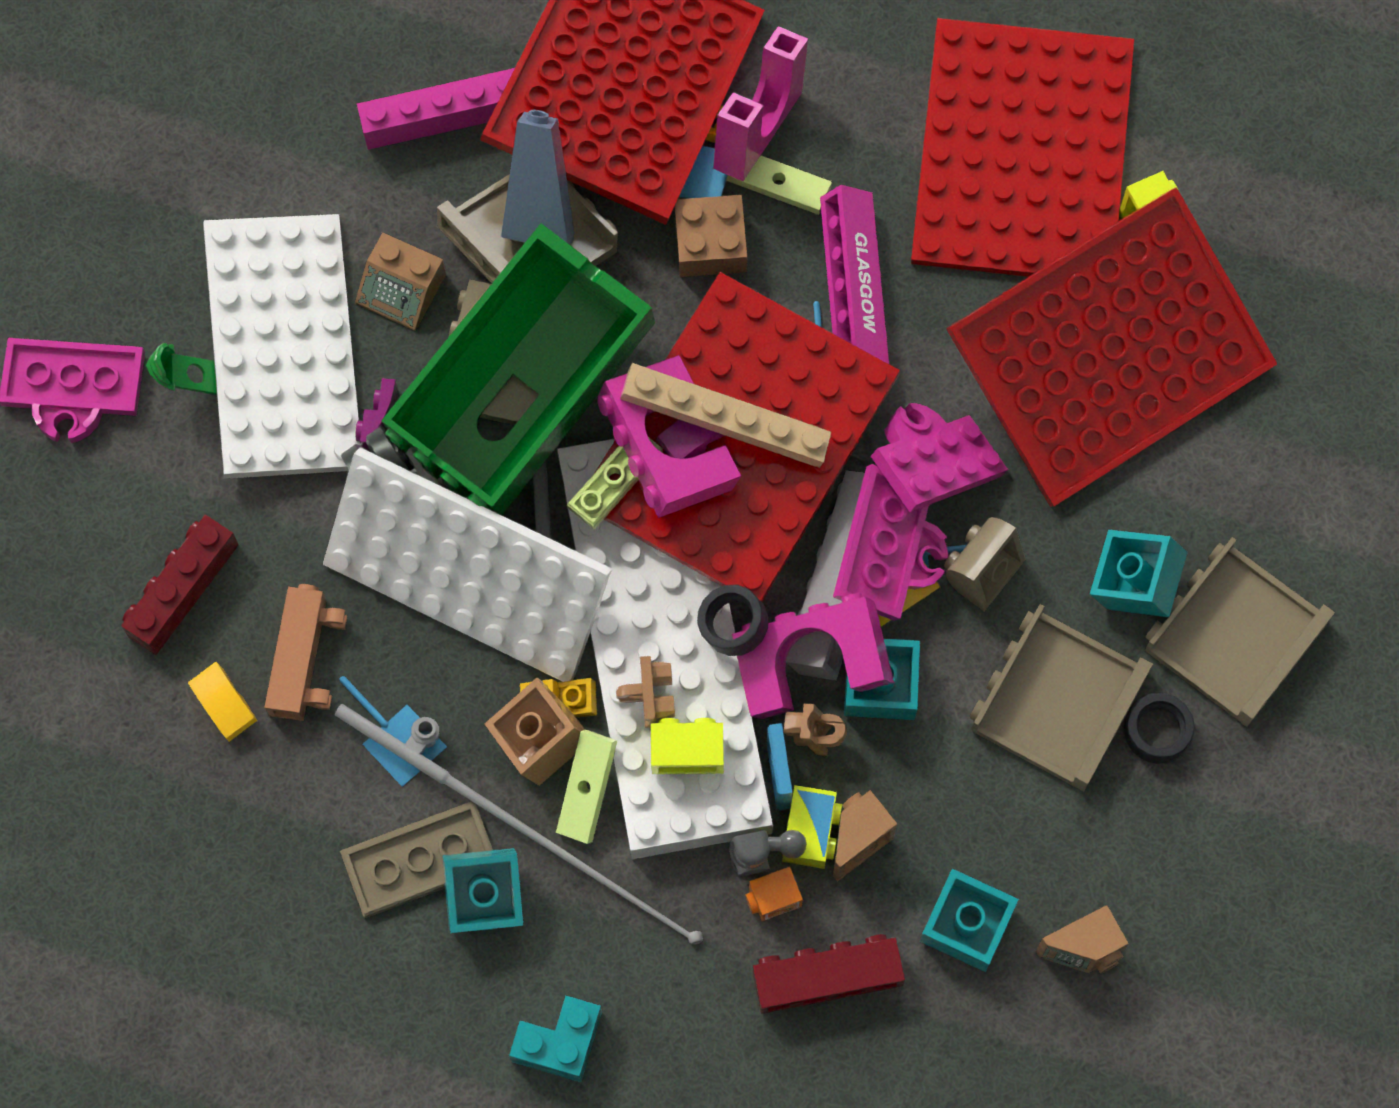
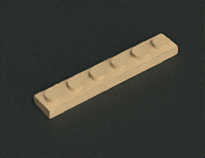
[620,363,831,468]

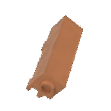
[264,584,348,721]

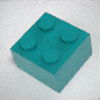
[1090,530,1188,617]
[844,639,920,720]
[442,848,523,933]
[920,869,1019,972]

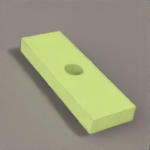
[726,156,832,215]
[567,437,663,529]
[556,730,617,844]

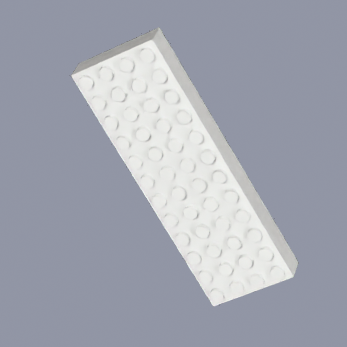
[558,439,773,859]

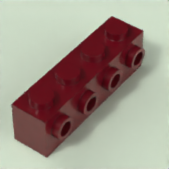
[121,515,239,655]
[752,934,905,1014]

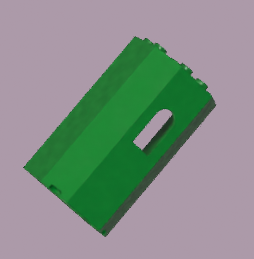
[381,223,655,515]

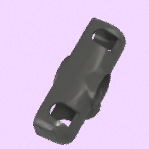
[729,830,807,876]

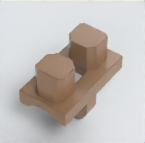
[616,656,675,728]
[784,704,847,756]

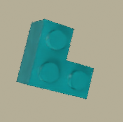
[509,996,602,1082]

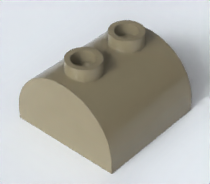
[944,517,1026,612]

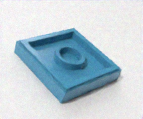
[767,723,792,811]

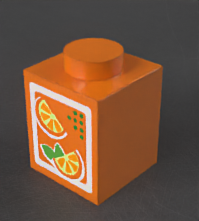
[745,867,803,921]

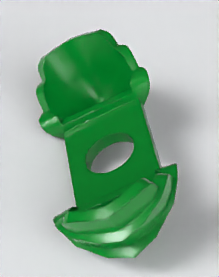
[146,343,217,395]

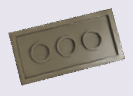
[340,801,493,919]

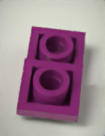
[355,378,399,452]
[656,420,725,459]

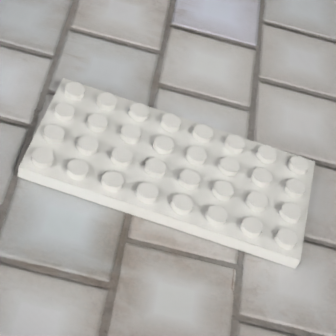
[203,214,361,479]
[323,447,612,682]

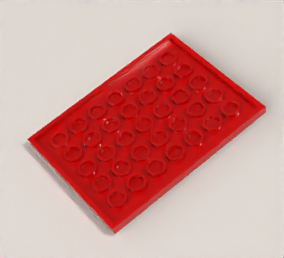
[480,0,765,225]
[911,18,1134,277]
[946,187,1277,507]
[595,272,900,602]

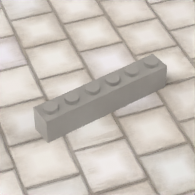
[786,471,865,680]

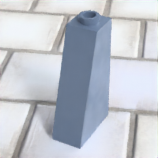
[501,110,575,245]

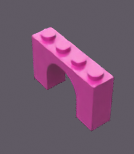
[713,26,808,181]
[597,355,741,518]
[732,593,894,719]

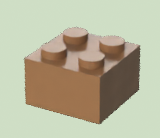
[675,195,747,277]

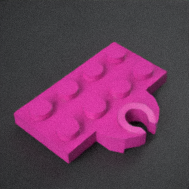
[0,338,145,443]
[871,403,1008,512]
[833,464,948,621]

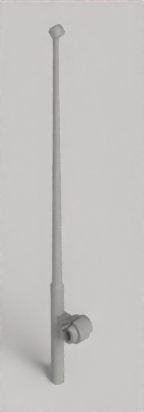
[335,704,703,945]

